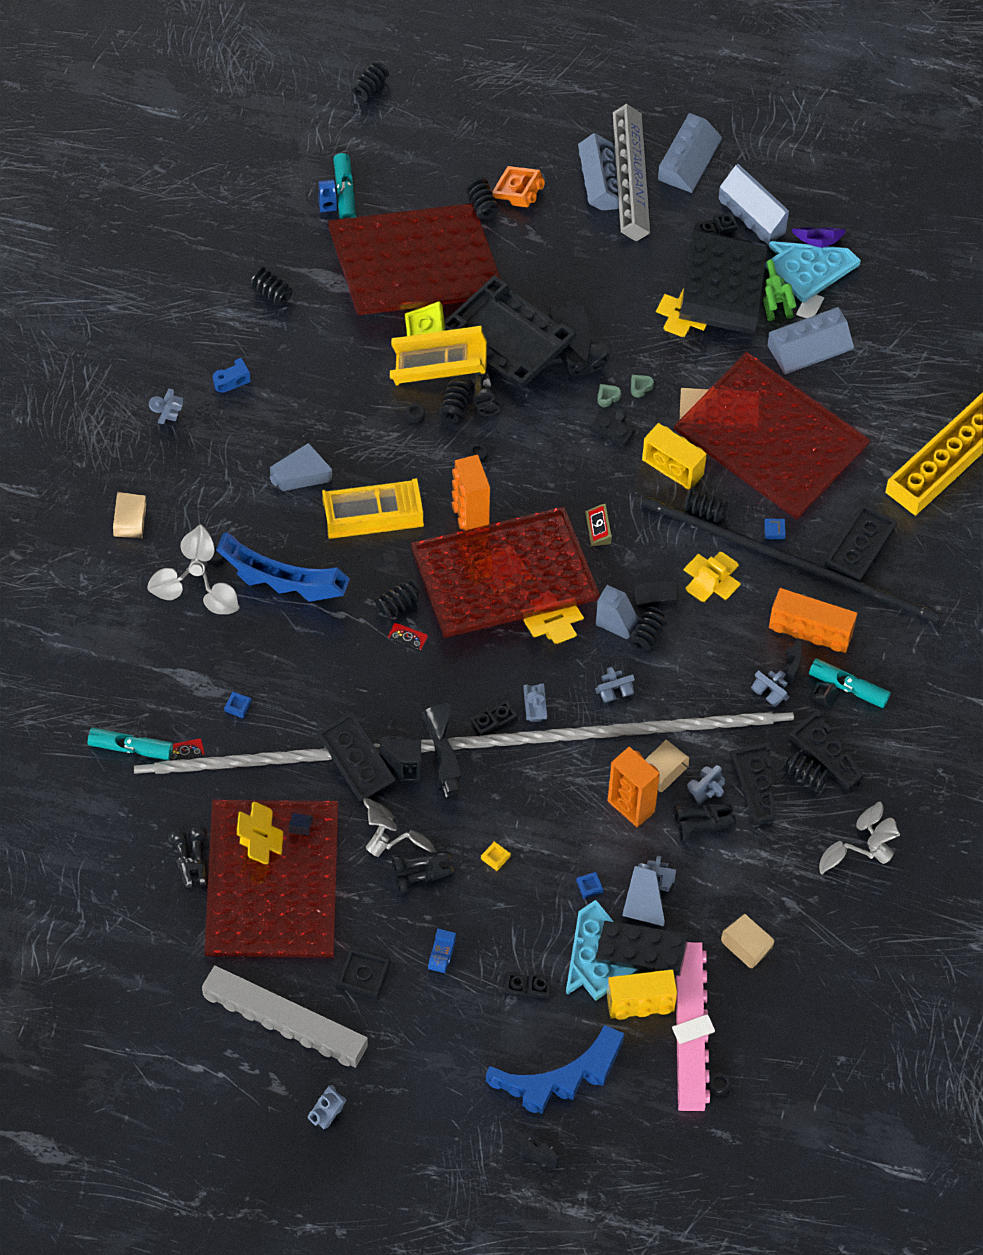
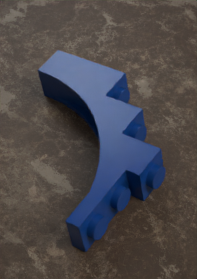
[216,533,350,602]
[486,1025,624,1114]

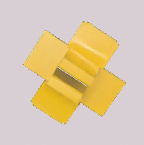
[656,288,706,337]
[683,552,741,602]
[524,595,584,644]
[237,802,283,864]

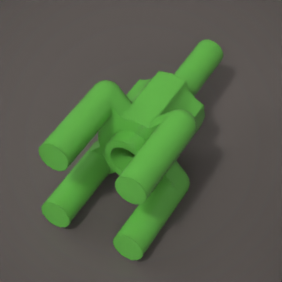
[763,260,796,321]

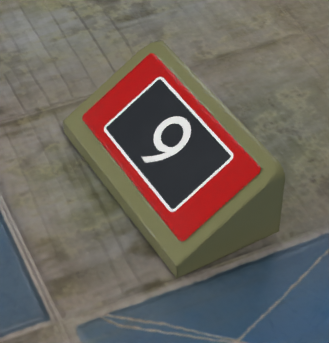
[585,504,612,546]

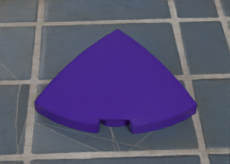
[792,227,845,248]

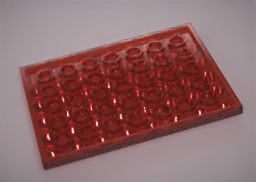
[328,203,501,315]
[673,352,870,520]
[411,507,600,638]
[205,800,338,957]

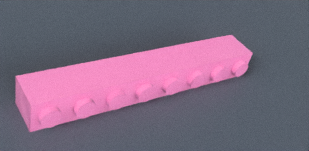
[676,942,710,1111]

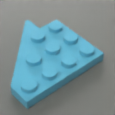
[765,241,861,303]
[566,900,641,1001]

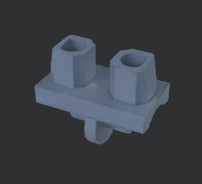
[149,388,183,424]
[595,667,635,703]
[751,671,789,707]
[523,684,547,722]
[687,765,725,805]
[638,855,676,892]
[308,1085,346,1129]

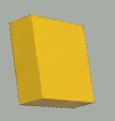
[481,841,511,871]

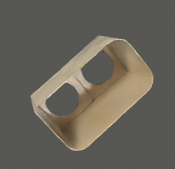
[113,492,146,539]
[645,740,689,792]
[721,914,774,968]

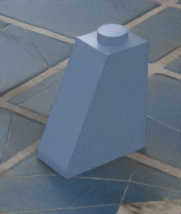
[270,443,332,491]
[596,585,639,639]
[622,863,666,926]

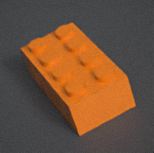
[452,455,490,536]
[769,588,857,653]
[608,747,660,828]

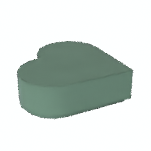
[631,375,654,398]
[598,384,621,407]

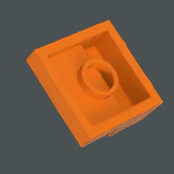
[492,166,545,207]

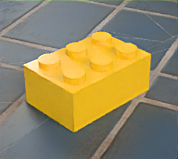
[642,423,707,490]
[607,970,677,1020]

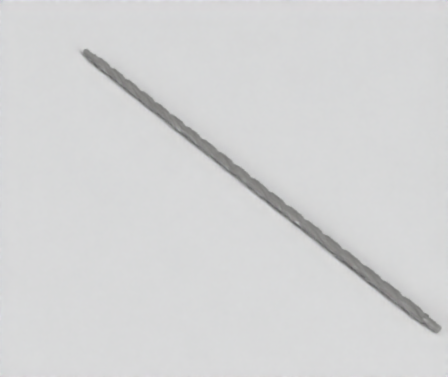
[134,712,794,774]

